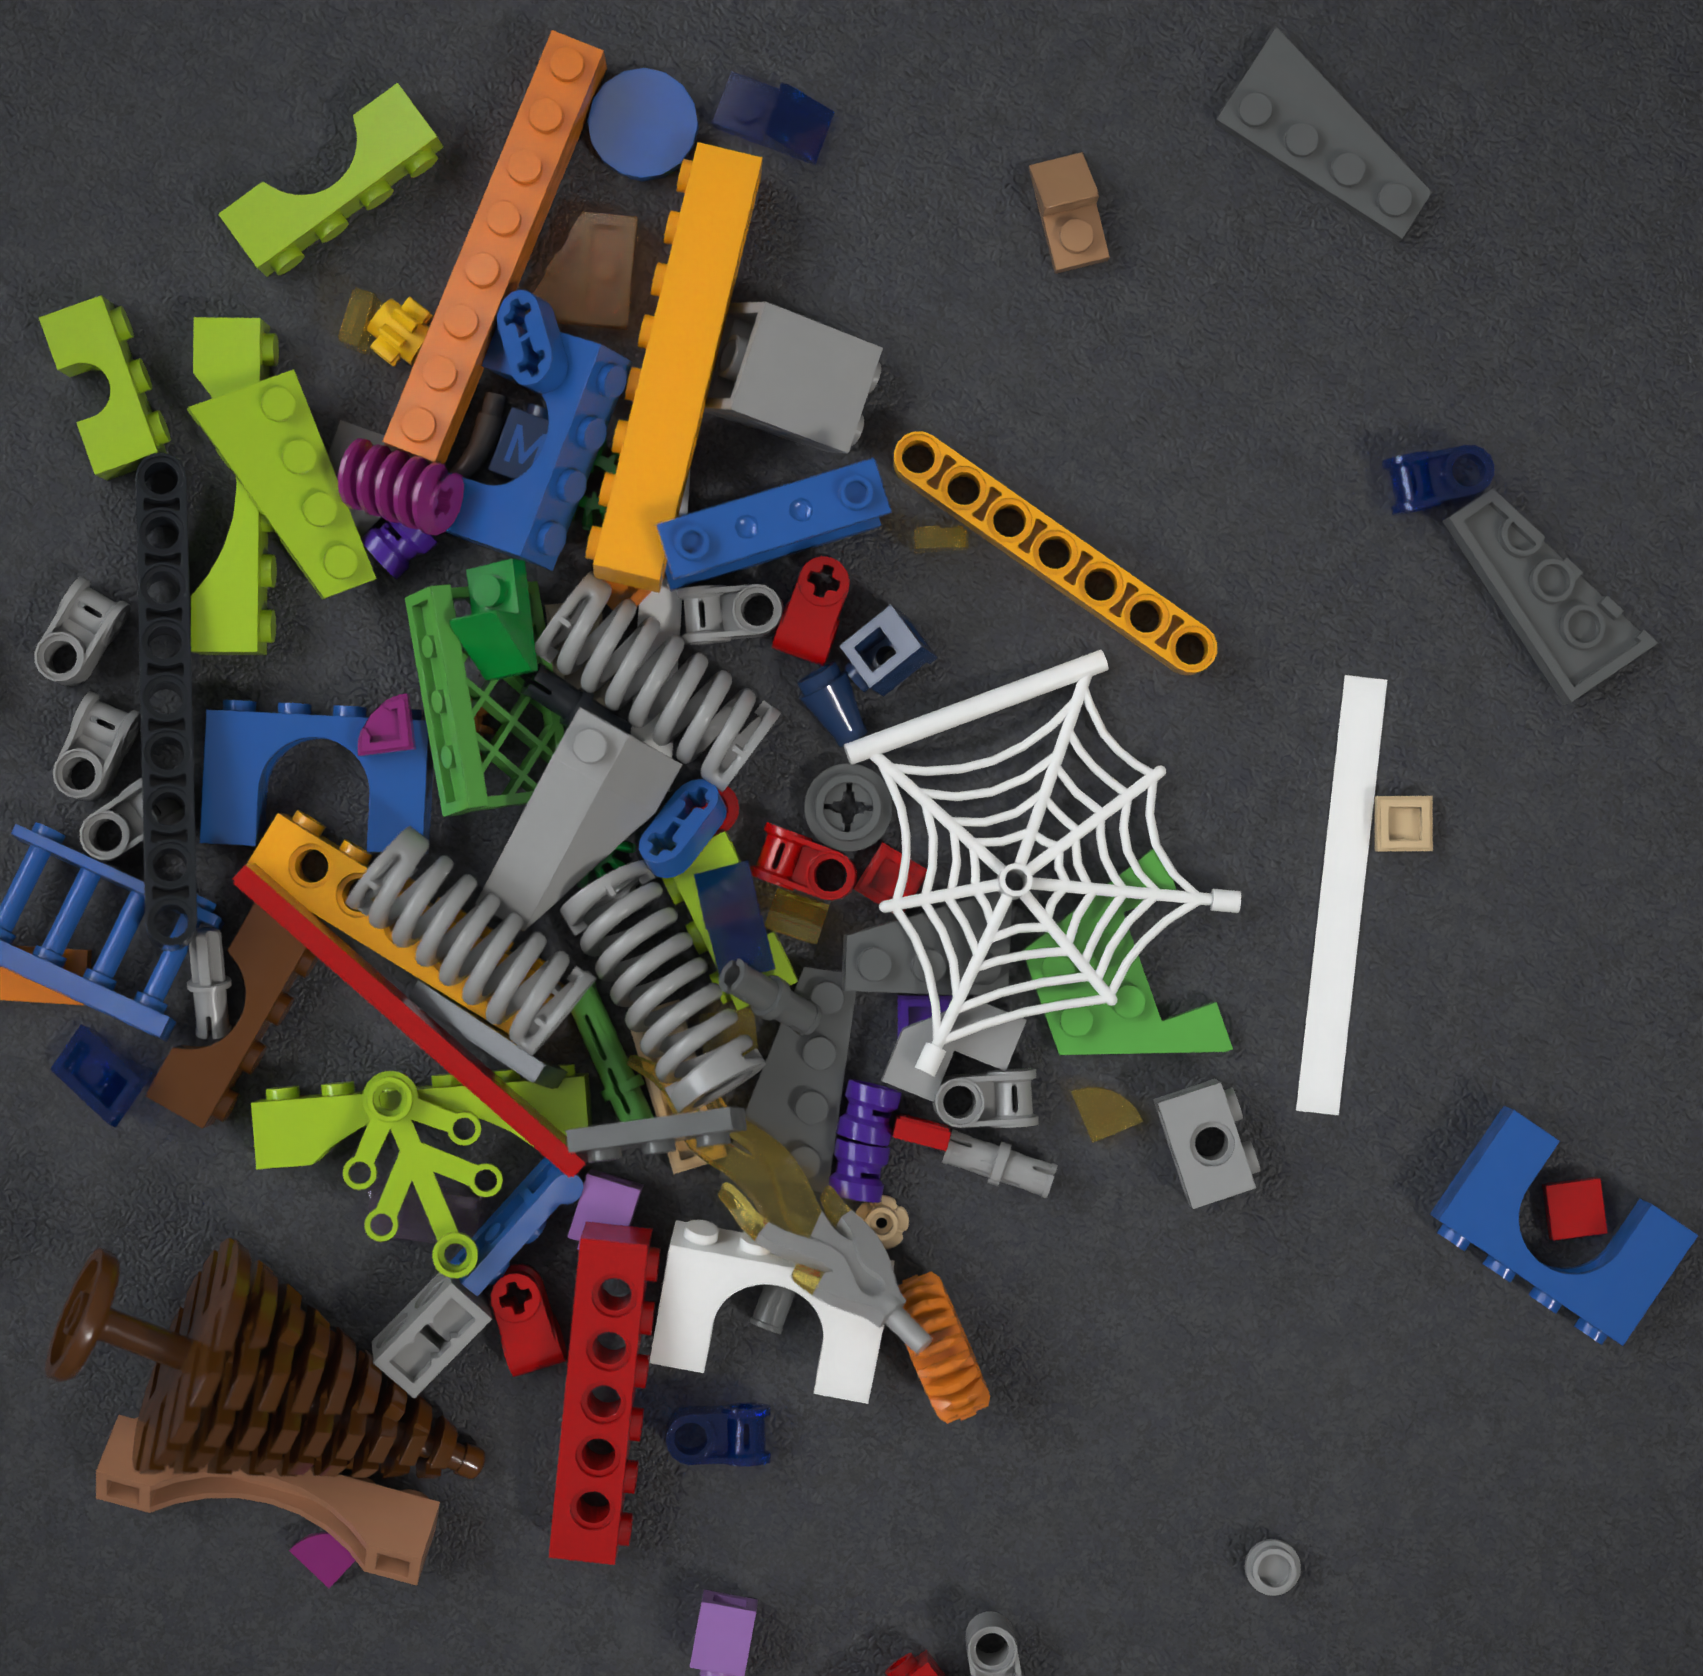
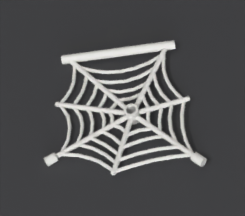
[844,650,1241,1077]

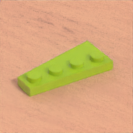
[187,369,376,600]

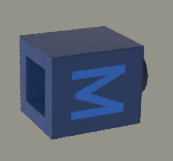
[489,403,549,481]

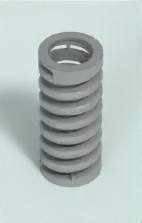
[535,571,782,792]
[345,826,596,1057]
[560,860,766,1114]

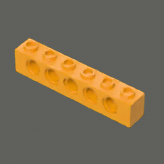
[247,810,565,1034]

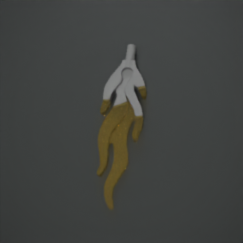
[627,1055,933,1354]

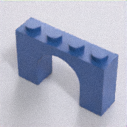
[445,322,633,571]
[200,700,434,854]
[1430,1106,1698,1346]

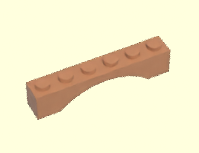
[96,1415,440,1586]

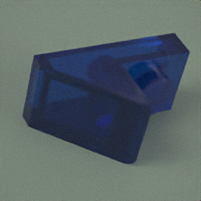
[712,71,835,165]
[694,860,776,976]
[50,1024,154,1128]

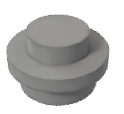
[1245,1539,1301,1596]

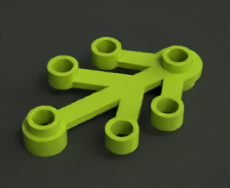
[343,1071,503,1278]

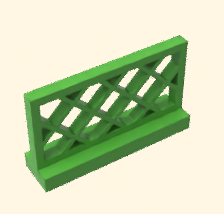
[405,581,565,817]

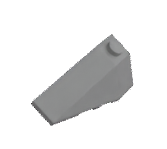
[475,708,683,931]

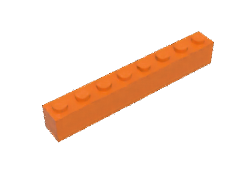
[383,30,607,465]

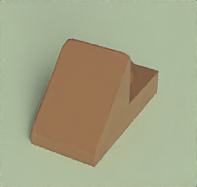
[1028,152,1110,274]

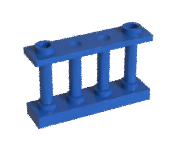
[656,458,891,592]
[0,822,225,1042]

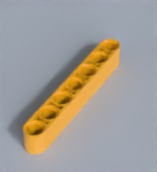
[893,431,1217,675]

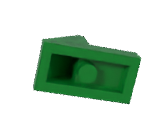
[449,558,538,681]

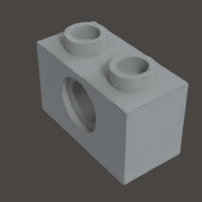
[1153,1079,1261,1209]

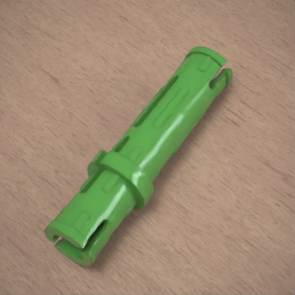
[571,981,654,1122]

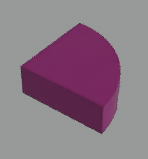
[358,693,416,756]
[289,1532,356,1588]

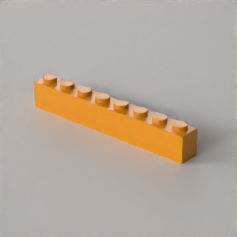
[585,142,763,593]

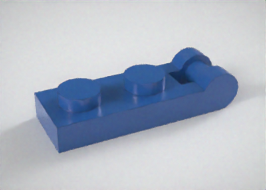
[450,1157,584,1297]

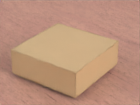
[1374,796,1433,851]

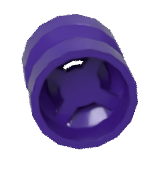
[361,521,438,579]
[836,1079,902,1147]
[827,1137,891,1203]

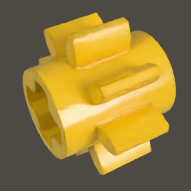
[367,296,433,367]

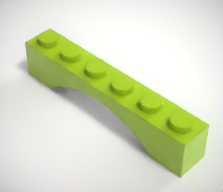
[191,317,279,655]
[251,1064,593,1170]

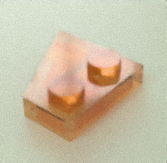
[526,211,639,330]

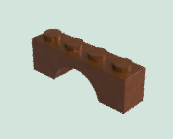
[145,903,319,1129]

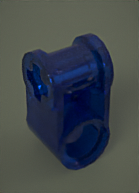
[1382,445,1494,516]
[666,1403,771,1466]

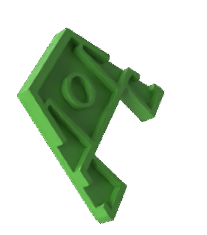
[1022,849,1233,1055]

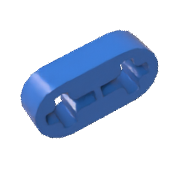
[497,290,568,394]
[639,779,727,878]

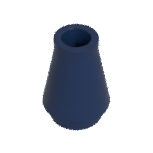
[797,661,868,748]

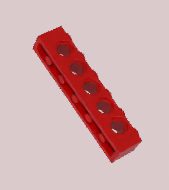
[549,1221,661,1565]

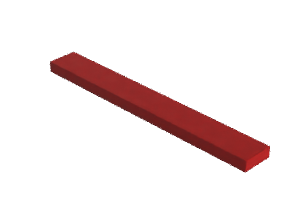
[232,864,588,1178]

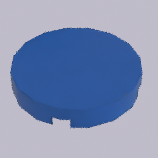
[588,68,699,182]

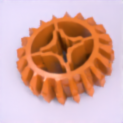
[898,1271,990,1424]

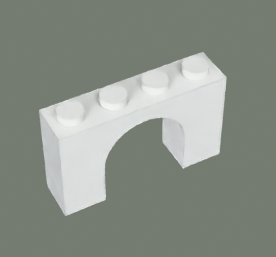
[649,1220,895,1404]

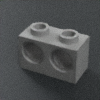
[372,1272,492,1398]

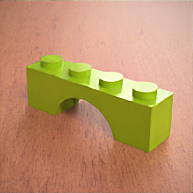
[218,83,444,277]

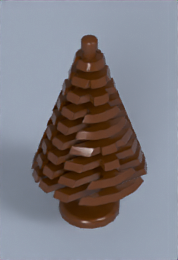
[45,1237,486,1479]

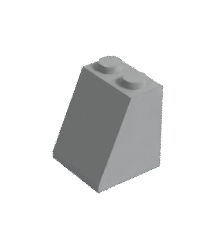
[704,302,883,454]

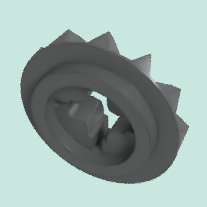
[804,763,892,852]

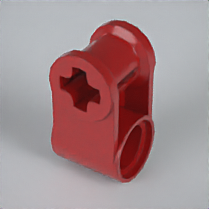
[772,556,850,667]
[747,822,858,900]
[490,1264,568,1377]

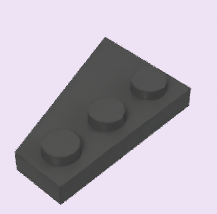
[841,886,1013,997]
[566,1107,747,1163]

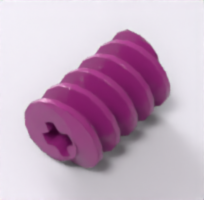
[338,438,464,536]

